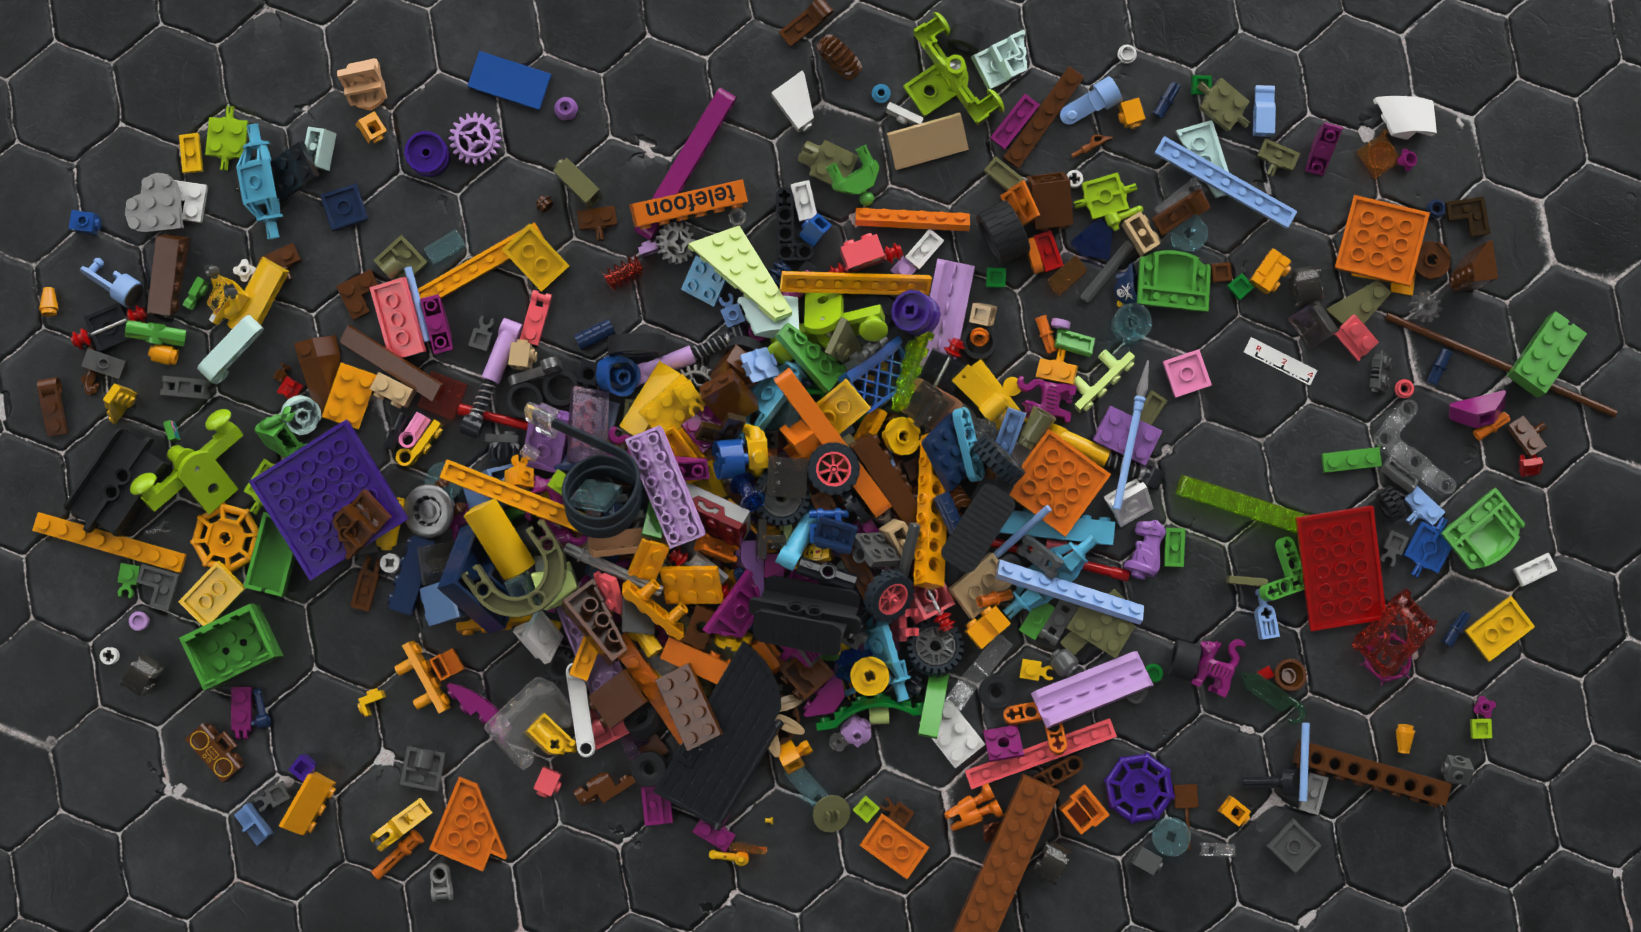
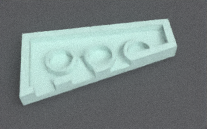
[1175,120,1229,198]

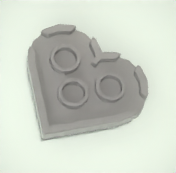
[125,173,184,232]

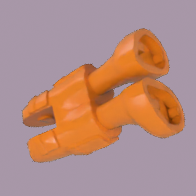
[944,783,1004,831]

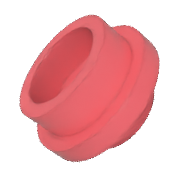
[1394,379,1414,399]

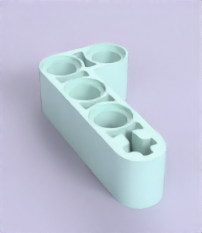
[197,315,264,384]

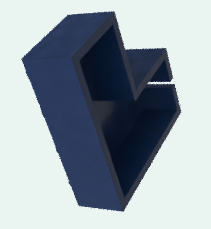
[437,525,515,633]

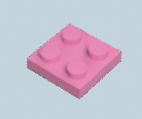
[1162,349,1212,398]

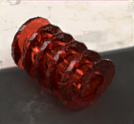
[601,253,644,291]

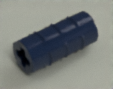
[574,319,616,350]
[933,491,962,534]

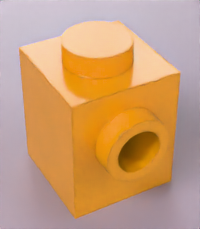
[1118,98,1146,129]

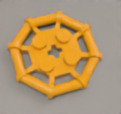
[190,502,259,573]

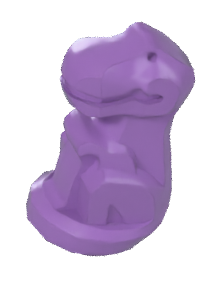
[1124,520,1166,580]

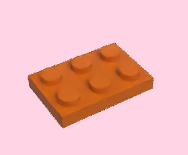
[860,813,930,879]

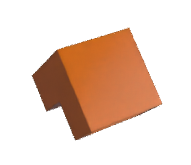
[429,648,465,681]

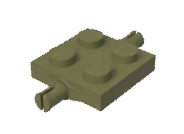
[1197,78,1251,132]

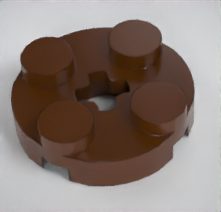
[1415,241,1451,280]

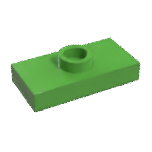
[1054,328,1095,357]
[1019,603,1055,640]

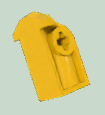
[524,713,577,755]

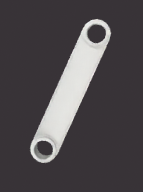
[566,663,596,757]

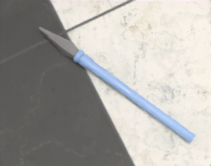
[1113,360,1149,510]

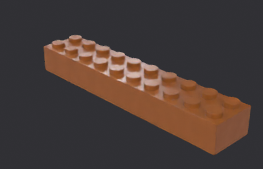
[952,773,1060,932]

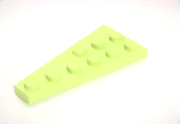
[688,226,793,322]

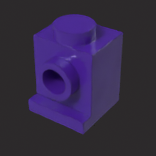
[288,753,317,782]

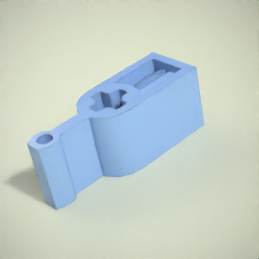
[1253,85,1276,137]
[1254,589,1280,640]

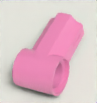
[399,412,431,450]

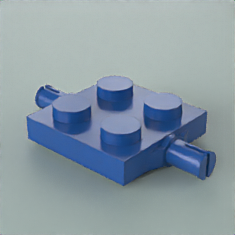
[1403,517,1452,578]

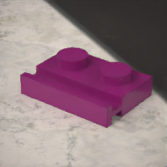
[641,786,673,826]

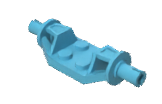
[236,124,283,239]
[736,361,807,447]
[1003,534,1098,619]
[864,604,911,702]

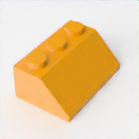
[279,772,336,836]

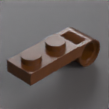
[779,0,834,48]
[1151,189,1211,236]
[37,377,68,437]

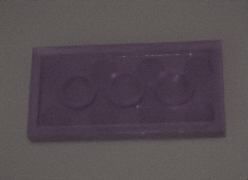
[567,386,609,467]

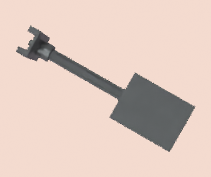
[622,510,654,635]

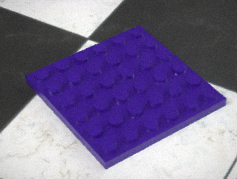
[249,420,409,581]

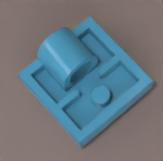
[681,255,727,307]

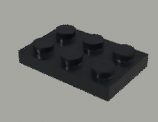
[270,141,320,202]

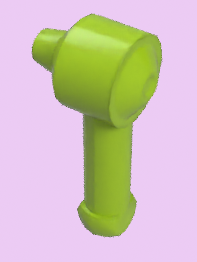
[1104,205,1143,231]

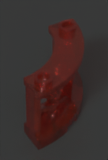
[1351,588,1438,678]

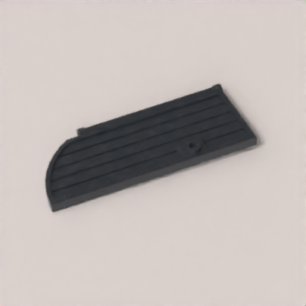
[653,641,784,831]

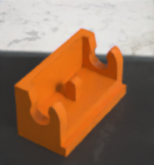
[693,533,739,563]

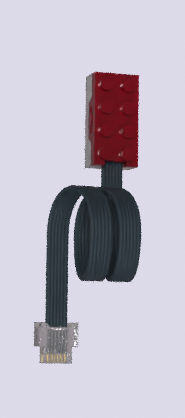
[524,402,751,547]

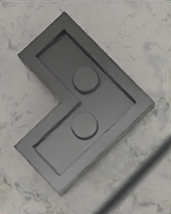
[136,564,181,611]

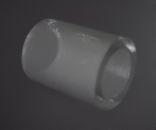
[519,443,541,463]

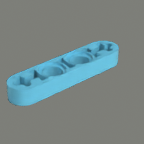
[952,407,985,482]

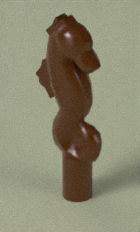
[80,347,100,396]

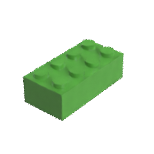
[1506,311,1587,398]
[244,512,296,597]

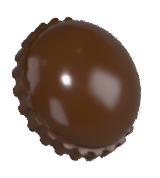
[1273,658,1307,692]

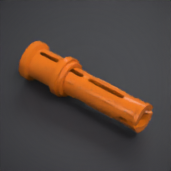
[371,829,424,880]

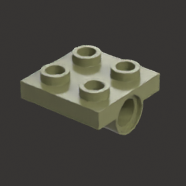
[373,234,428,282]

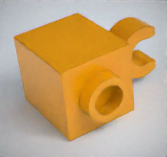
[504,455,534,490]
[779,740,813,774]

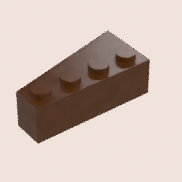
[561,578,627,667]

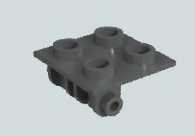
[1370,350,1392,394]

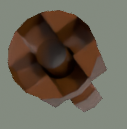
[273,362,291,383]

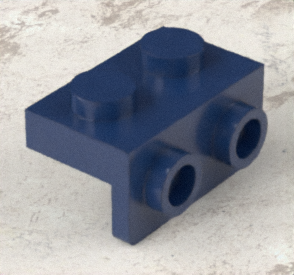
[813,516,858,554]

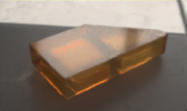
[731,841,767,855]

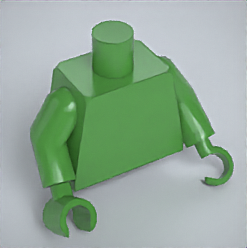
[255,406,313,458]

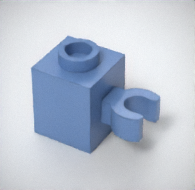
[719,293,746,329]

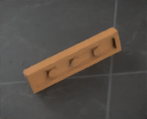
[587,527,669,558]

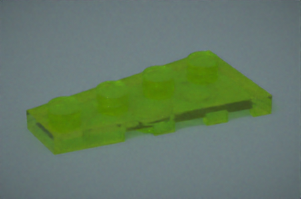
[891,331,935,412]

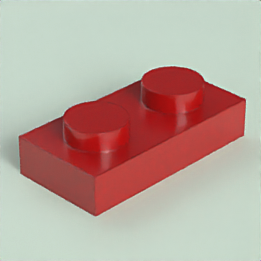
[1033,230,1064,273]

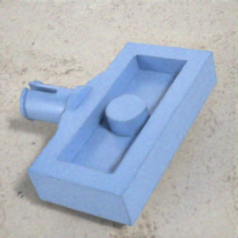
[1403,486,1445,526]

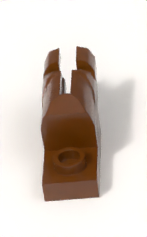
[573,772,637,806]

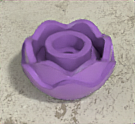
[554,97,578,121]

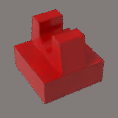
[277,376,305,399]
[1519,454,1544,477]

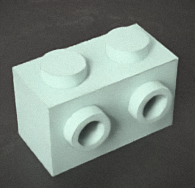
[305,127,337,171]

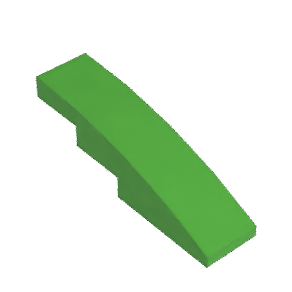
[918,673,949,739]

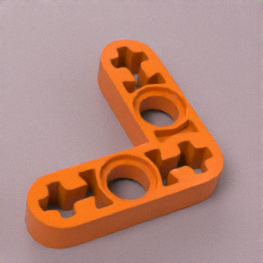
[1003,702,1067,755]

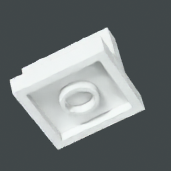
[1104,478,1154,527]
[513,611,564,664]

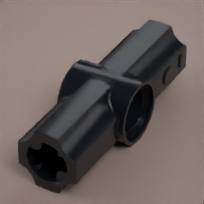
[796,556,857,590]

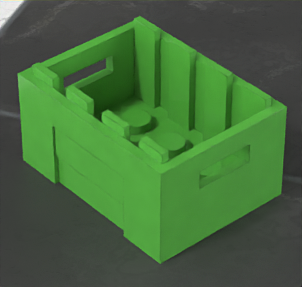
[179,604,283,691]

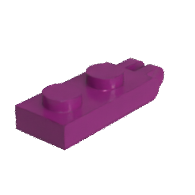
[231,687,253,740]

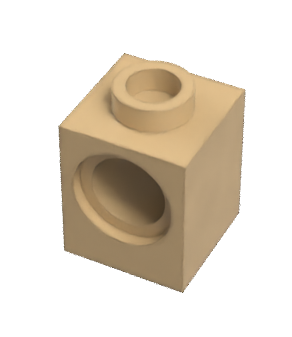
[969,303,997,326]

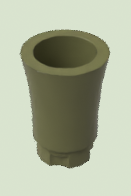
[1017,406,1057,450]

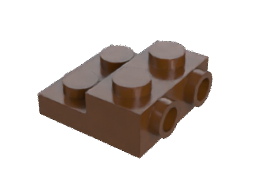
[778,657,834,701]

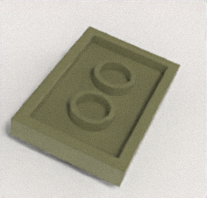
[1066,606,1136,659]

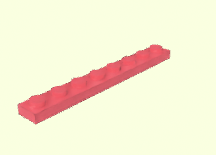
[964,718,1117,789]

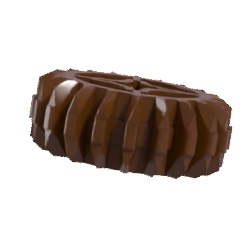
[817,34,862,80]

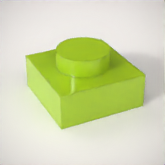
[547,469,566,496]
[1470,718,1492,739]
[853,795,880,823]

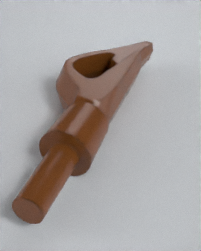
[1071,134,1113,158]

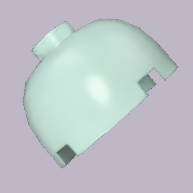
[281,395,321,435]

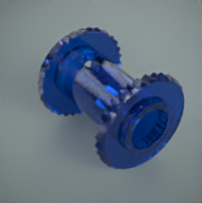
[729,472,766,512]

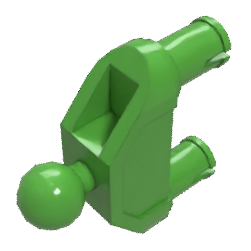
[825,145,879,206]

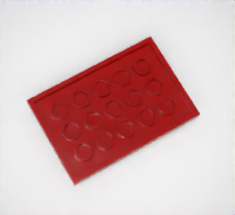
[1295,505,1387,631]

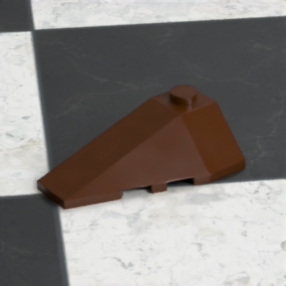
[294,335,341,419]

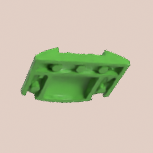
[1137,250,1211,312]
[1440,487,1525,570]

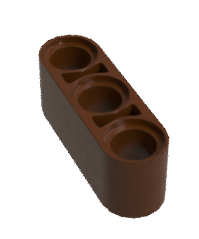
[1032,755,1083,787]

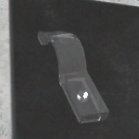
[945,634,1013,712]

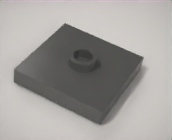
[1266,818,1322,874]

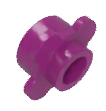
[1397,149,1417,171]
[1473,696,1496,718]

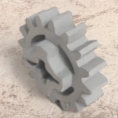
[655,222,696,264]

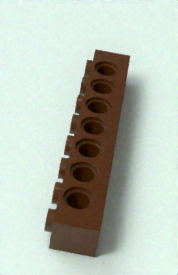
[1292,740,1452,808]

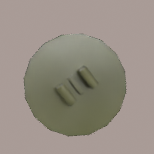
[812,795,850,832]

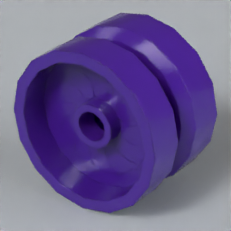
[404,131,450,177]
[891,290,941,337]

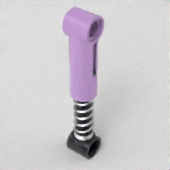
[459,318,523,439]
[636,323,750,387]

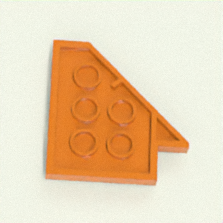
[429,776,507,871]

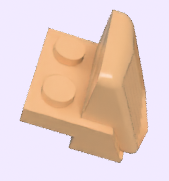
[337,59,387,111]

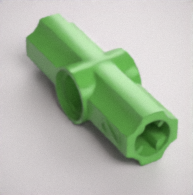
[125,320,187,346]

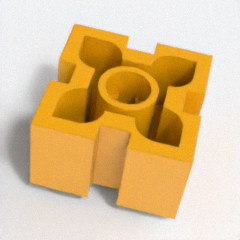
[964,605,1011,649]

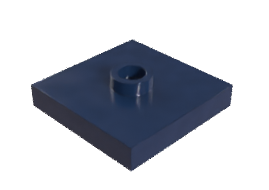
[320,183,369,232]

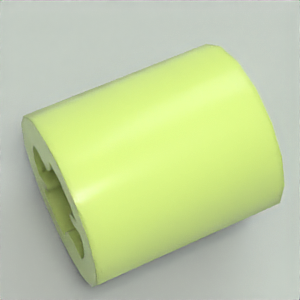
[869,707,889,725]

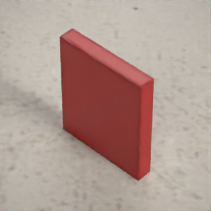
[1257,666,1274,682]

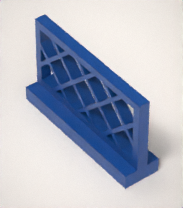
[837,336,919,415]

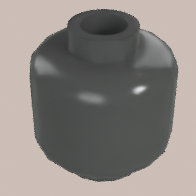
[1050,649,1079,677]

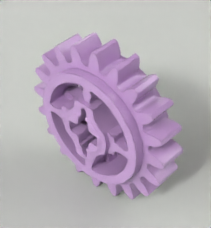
[449,112,502,166]

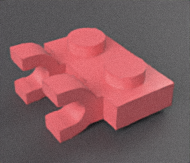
[890,608,919,642]

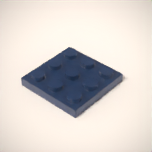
[921,412,972,491]

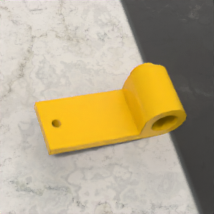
[952,364,1009,422]

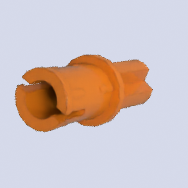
[1035,315,1057,353]
[1473,412,1510,441]
[976,589,1013,608]

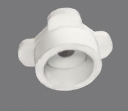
[233,259,256,282]

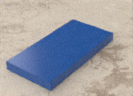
[467,51,552,111]

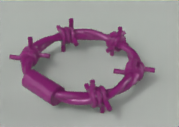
[1360,629,1417,686]

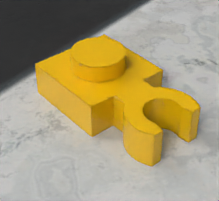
[673,380,704,417]
[1019,659,1053,681]

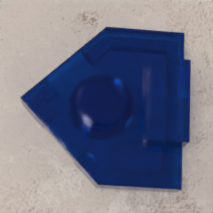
[1071,218,1112,260]
[834,647,873,683]

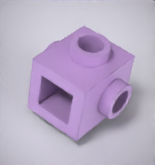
[841,713,871,748]

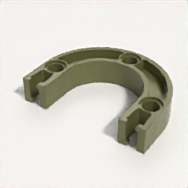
[461,519,567,617]

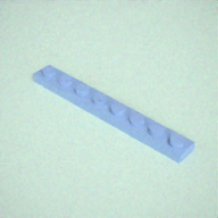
[1154,136,1297,229]
[995,560,1144,625]

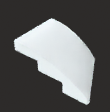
[1373,96,1437,140]

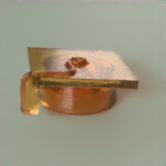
[1356,129,1400,179]

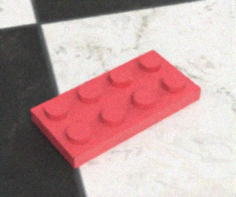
[369,277,426,358]

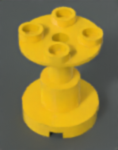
[850,657,889,696]

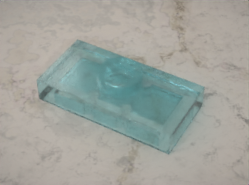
[424,229,467,266]

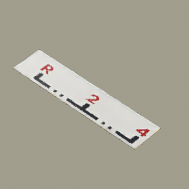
[1244,337,1318,385]

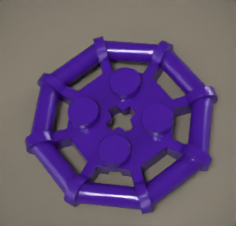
[1104,752,1175,824]

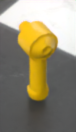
[709,850,749,866]

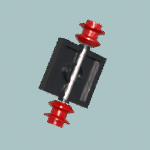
[71,302,147,353]
[917,338,967,402]

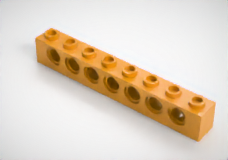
[913,433,947,590]

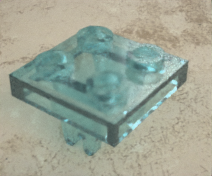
[569,479,622,517]

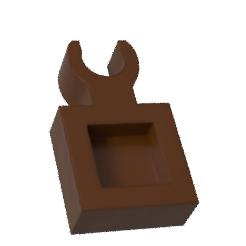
[879,797,915,828]

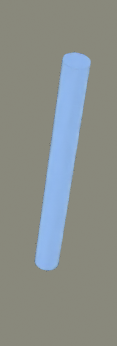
[404,267,430,342]
[994,505,1052,559]
[1299,723,1310,801]

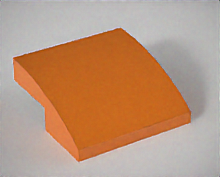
[1000,180,1040,227]

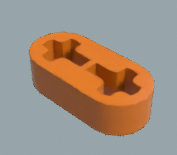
[1027,237,1044,274]

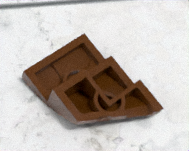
[332,489,392,560]

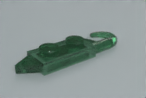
[1240,672,1306,724]

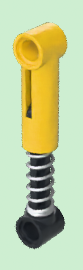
[1049,424,1165,491]

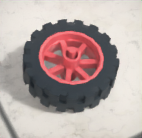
[807,442,860,495]
[863,569,915,622]

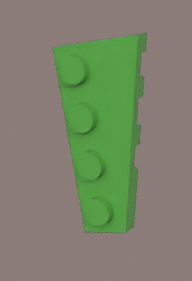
[775,323,847,393]

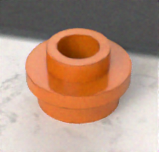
[970,328,989,346]

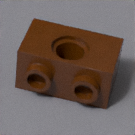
[682,604,717,649]

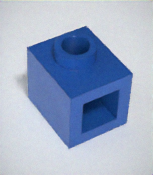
[69,210,101,235]
[799,213,832,247]

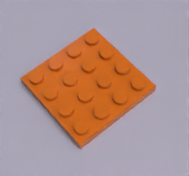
[1334,195,1430,287]
[1009,429,1111,537]

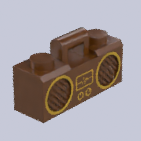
[185,723,245,783]

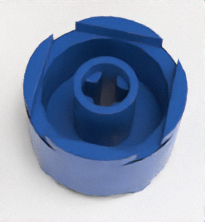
[596,355,641,396]
[712,438,749,480]

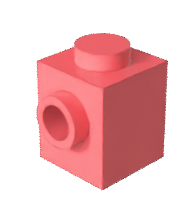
[533,766,562,798]

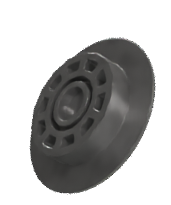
[404,484,454,538]

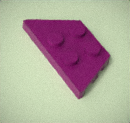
[702,569,761,638]

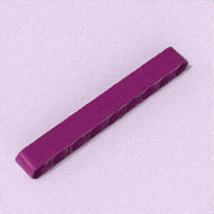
[634,88,737,240]

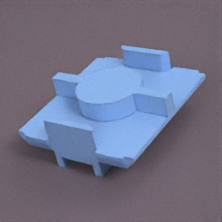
[740,347,779,383]

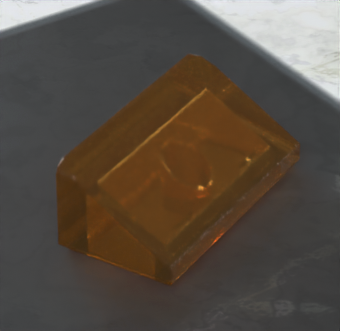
[1047,255,1088,296]

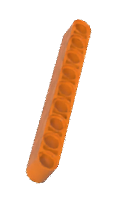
[773,368,892,518]

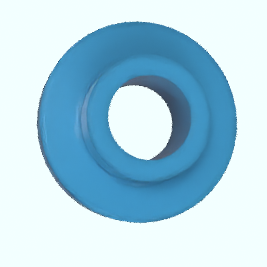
[872,84,891,103]

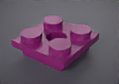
[681,405,722,453]
[983,725,1024,762]

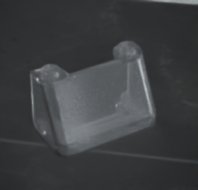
[484,677,574,770]

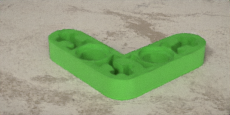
[1259,537,1304,602]

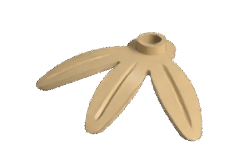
[768,694,805,758]

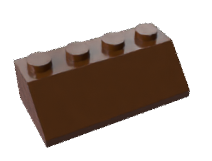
[1449,240,1498,293]

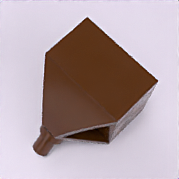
[710,344,758,390]

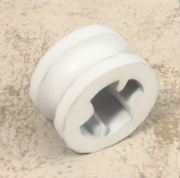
[1067,170,1083,189]
[100,647,120,665]

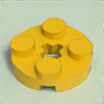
[882,417,921,455]
[713,631,753,651]

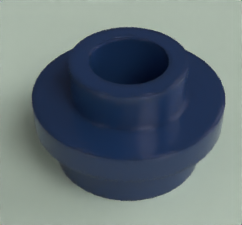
[1426,199,1446,219]

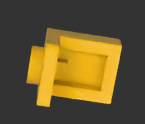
[358,688,386,717]

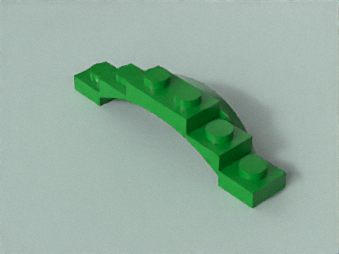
[816,692,924,731]

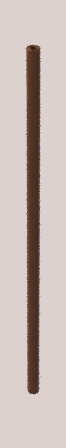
[1385,312,1618,417]

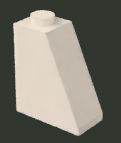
[771,71,814,133]

